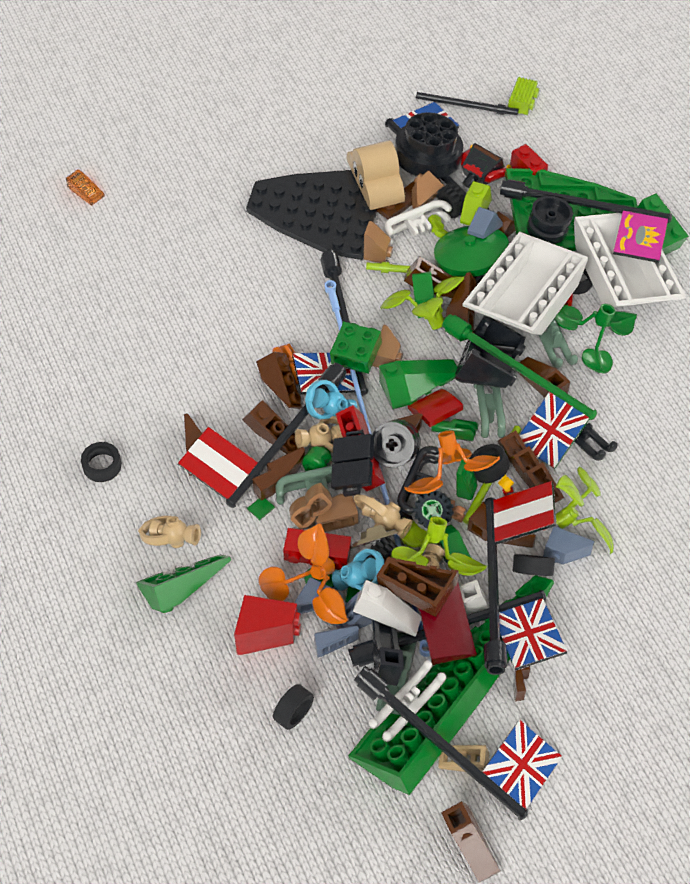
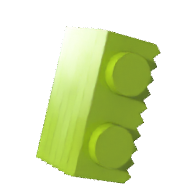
[508,76,540,115]

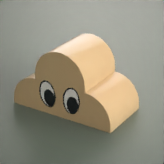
[347,140,405,210]

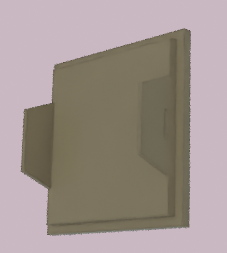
[351,525,399,549]

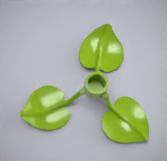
[380,277,464,330]
[556,466,614,554]
[391,517,487,576]

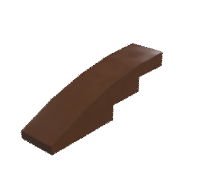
[497,430,564,503]

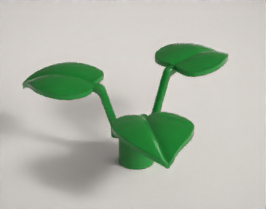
[554,303,637,374]

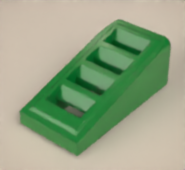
[456,459,478,500]

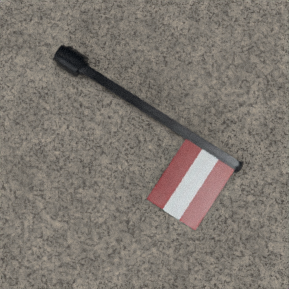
[178,363,347,508]
[484,481,556,675]

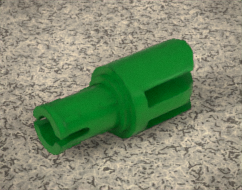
[431,418,479,442]

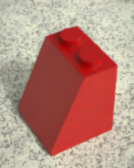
[234,595,301,655]

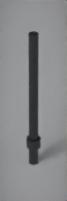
[416,92,519,116]

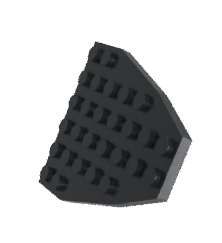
[246,170,377,260]

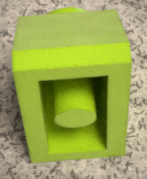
[460,181,492,226]

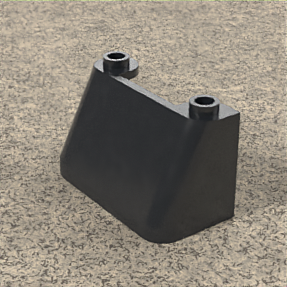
[454,315,526,388]

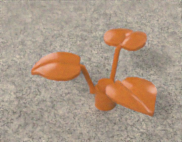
[404,430,500,494]
[258,523,349,624]

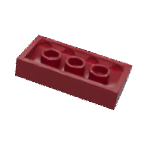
[419,583,476,665]

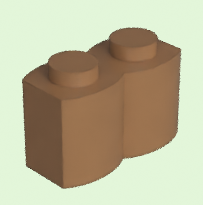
[289,483,332,529]

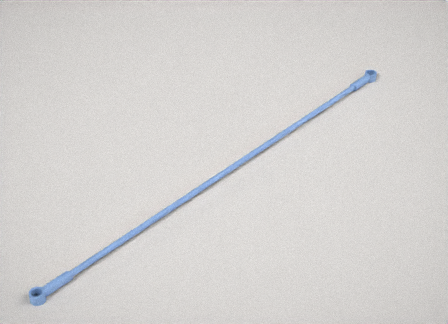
[325,280,430,657]

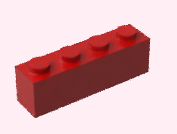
[336,405,385,492]

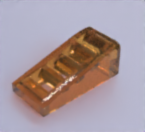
[66,169,105,206]

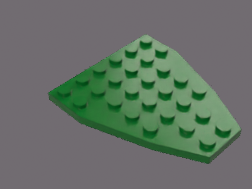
[505,168,638,251]

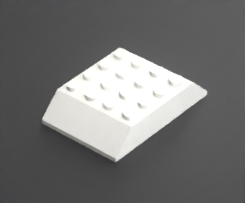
[574,213,686,307]
[463,232,588,335]

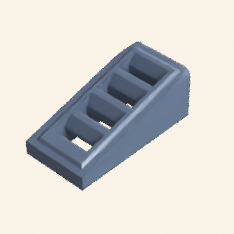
[314,626,359,658]

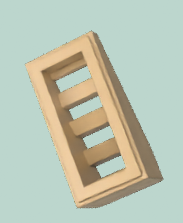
[438,745,489,772]

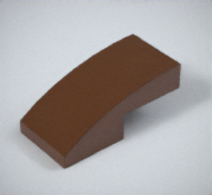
[513,666,530,701]

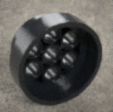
[394,112,464,178]

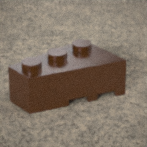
[377,557,459,617]

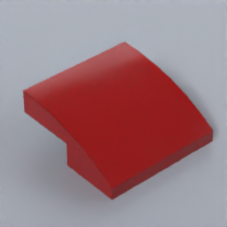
[408,389,463,427]

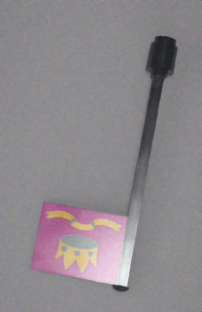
[500,179,672,263]

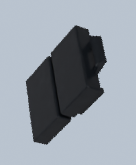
[331,430,374,497]

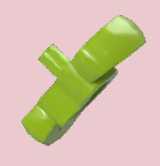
[428,214,448,238]

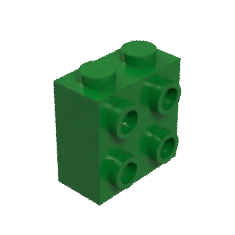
[330,321,382,374]

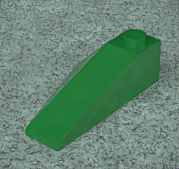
[379,359,457,410]
[136,554,231,613]

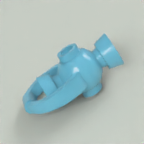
[305,380,357,420]
[332,549,384,591]

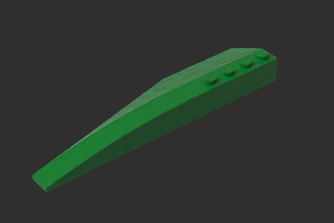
[348,575,554,795]

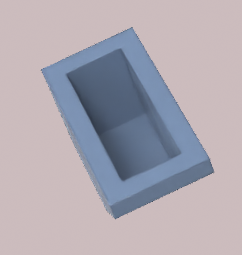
[543,527,595,565]

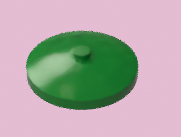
[434,226,509,277]

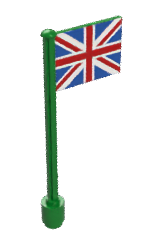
[442,314,597,469]

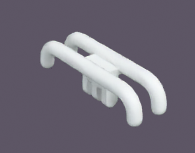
[384,200,452,245]
[368,660,446,742]

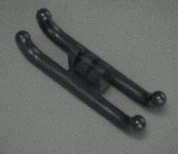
[574,423,618,461]
[397,446,439,520]

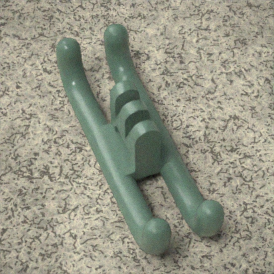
[539,319,578,369]
[473,384,506,438]
[275,465,332,505]

